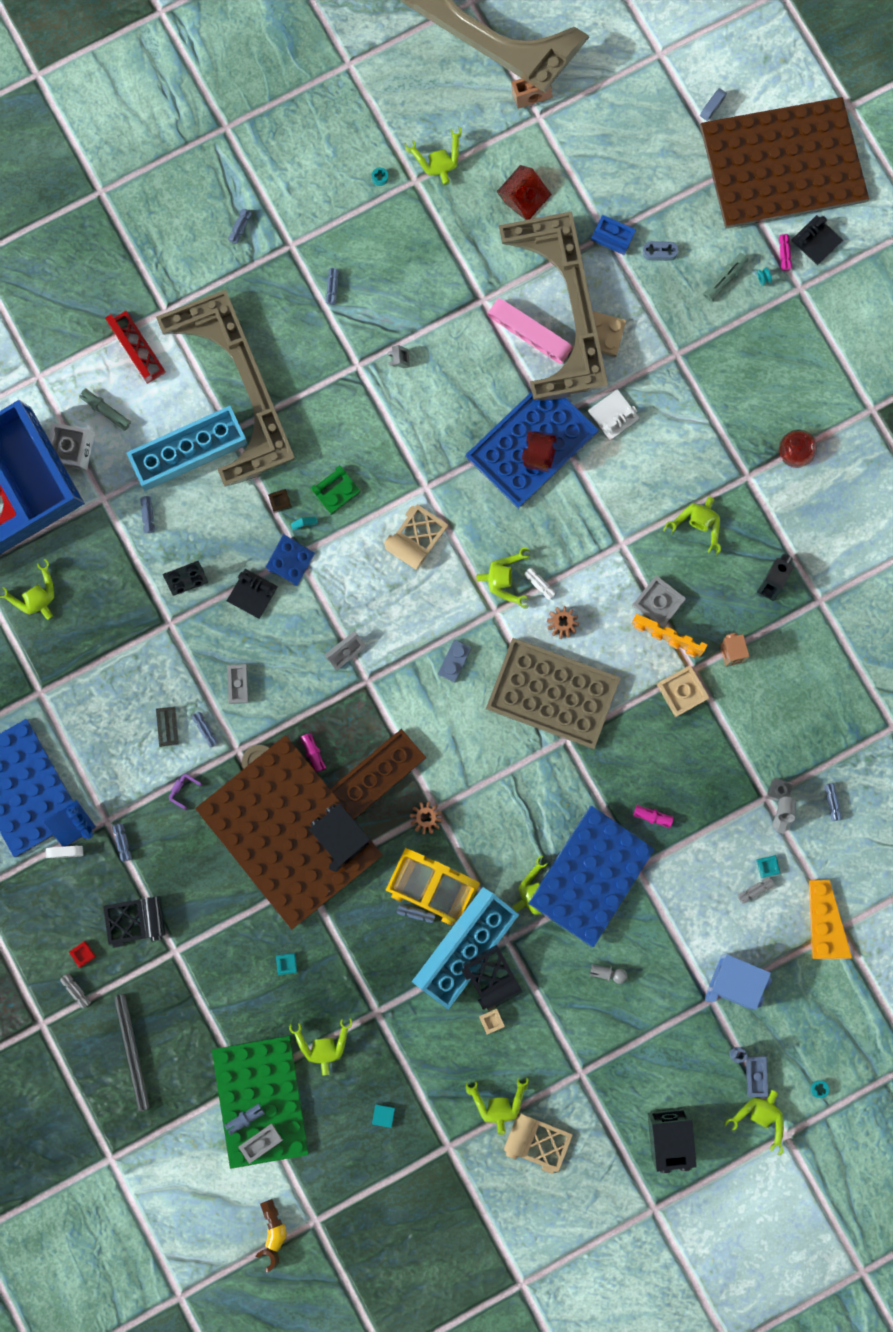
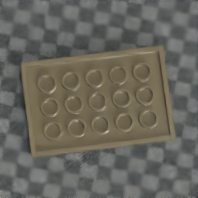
[486,638,621,750]

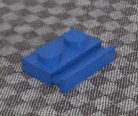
[591,215,636,255]

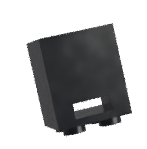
[309,804,373,872]
[647,1107,697,1173]

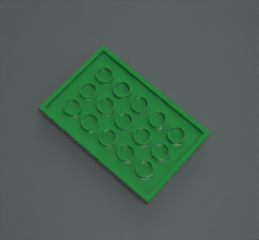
[212,1036,309,1169]

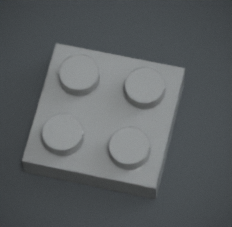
[632,575,686,629]

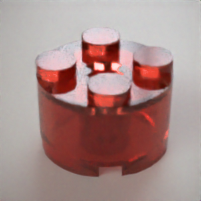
[522,431,557,473]

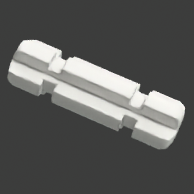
[524,568,556,600]

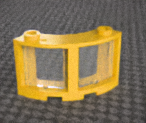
[386,848,480,926]

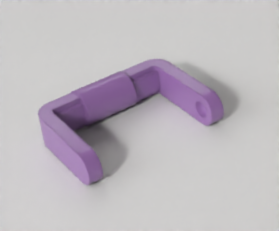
[169,774,203,810]

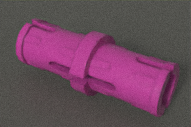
[300,733,326,773]
[633,804,674,829]

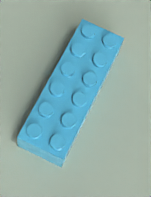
[126,406,248,491]
[412,887,519,1010]

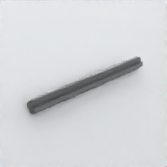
[115,994,150,1111]

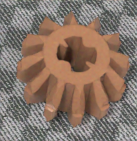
[546,606,579,639]
[410,802,443,835]

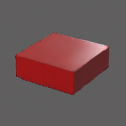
[69,941,97,968]

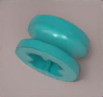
[372,167,388,186]
[757,267,772,286]
[810,1080,829,1099]

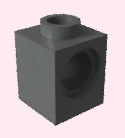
[766,778,793,803]

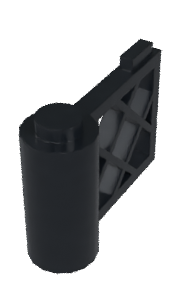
[103,896,166,948]
[461,945,523,1012]

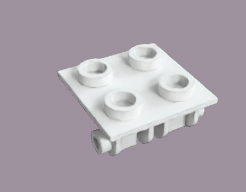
[587,389,640,440]

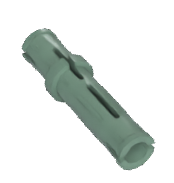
[703,253,748,302]
[79,388,131,431]

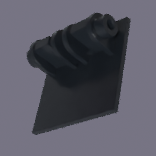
[791,215,843,266]
[163,560,208,596]
[226,568,278,619]

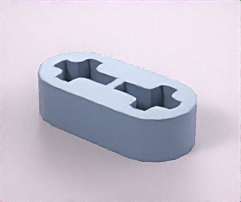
[700,88,727,121]
[642,241,678,261]

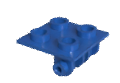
[265,534,315,586]
[43,800,96,847]

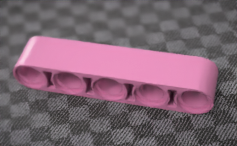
[487,298,573,364]

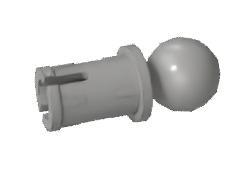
[590,964,628,984]

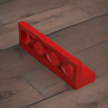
[105,311,166,384]

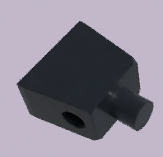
[757,554,794,601]

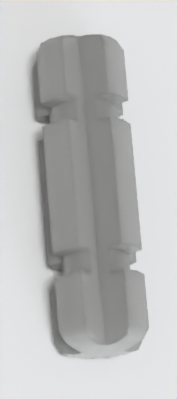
[738,877,774,904]
[60,974,91,1009]

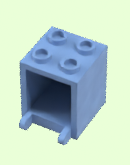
[705,954,772,1010]

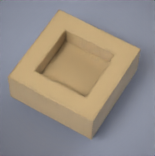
[479,1008,505,1035]

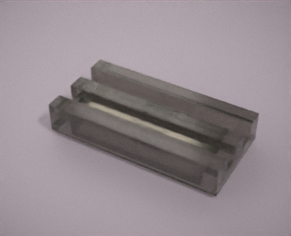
[156,706,179,747]

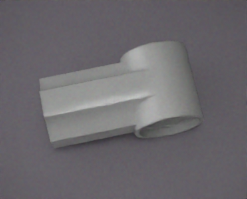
[772,797,796,833]

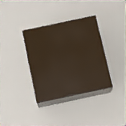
[268,489,292,513]

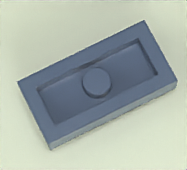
[438,640,471,683]
[746,1056,768,1097]

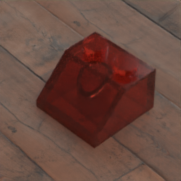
[497,165,552,220]

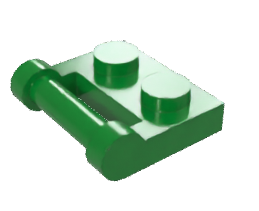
[310,465,361,515]

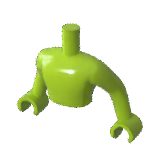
[405,126,462,185]
[663,497,721,556]
[476,547,530,609]
[0,559,54,620]
[512,856,549,915]
[289,1018,353,1076]
[466,1078,529,1135]
[724,1090,784,1155]

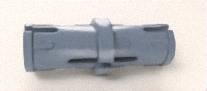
[729,1047,747,1063]
[224,1103,265,1135]

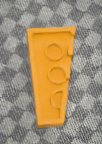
[631,614,707,658]
[809,880,852,959]

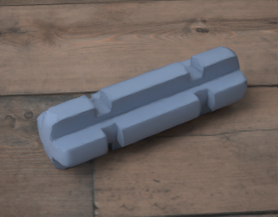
[228,209,251,244]
[326,268,339,305]
[140,496,155,533]
[192,712,219,747]
[824,783,842,821]
[113,823,132,862]
[397,904,436,923]

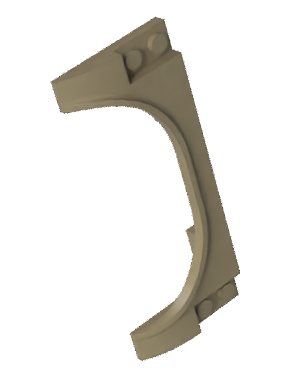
[400,0,589,93]
[499,211,608,400]
[156,289,295,487]

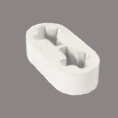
[46,846,83,858]

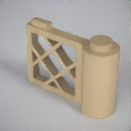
[384,504,448,570]
[503,1113,573,1174]

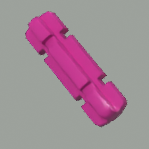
[779,234,792,271]

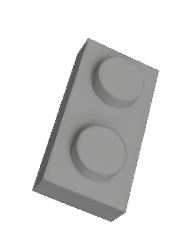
[325,631,366,671]
[227,664,249,704]
[239,1123,283,1164]

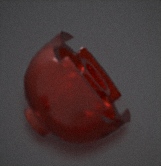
[778,429,817,468]

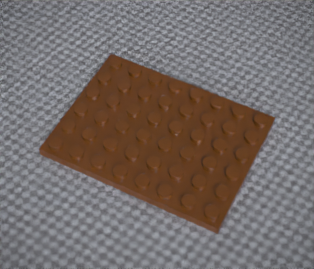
[700,97,869,229]
[195,735,383,930]

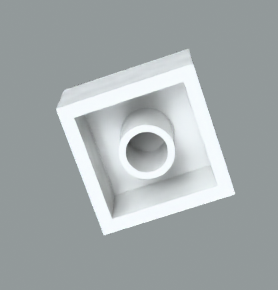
[49,423,95,470]

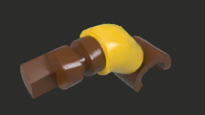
[255,1199,287,1272]

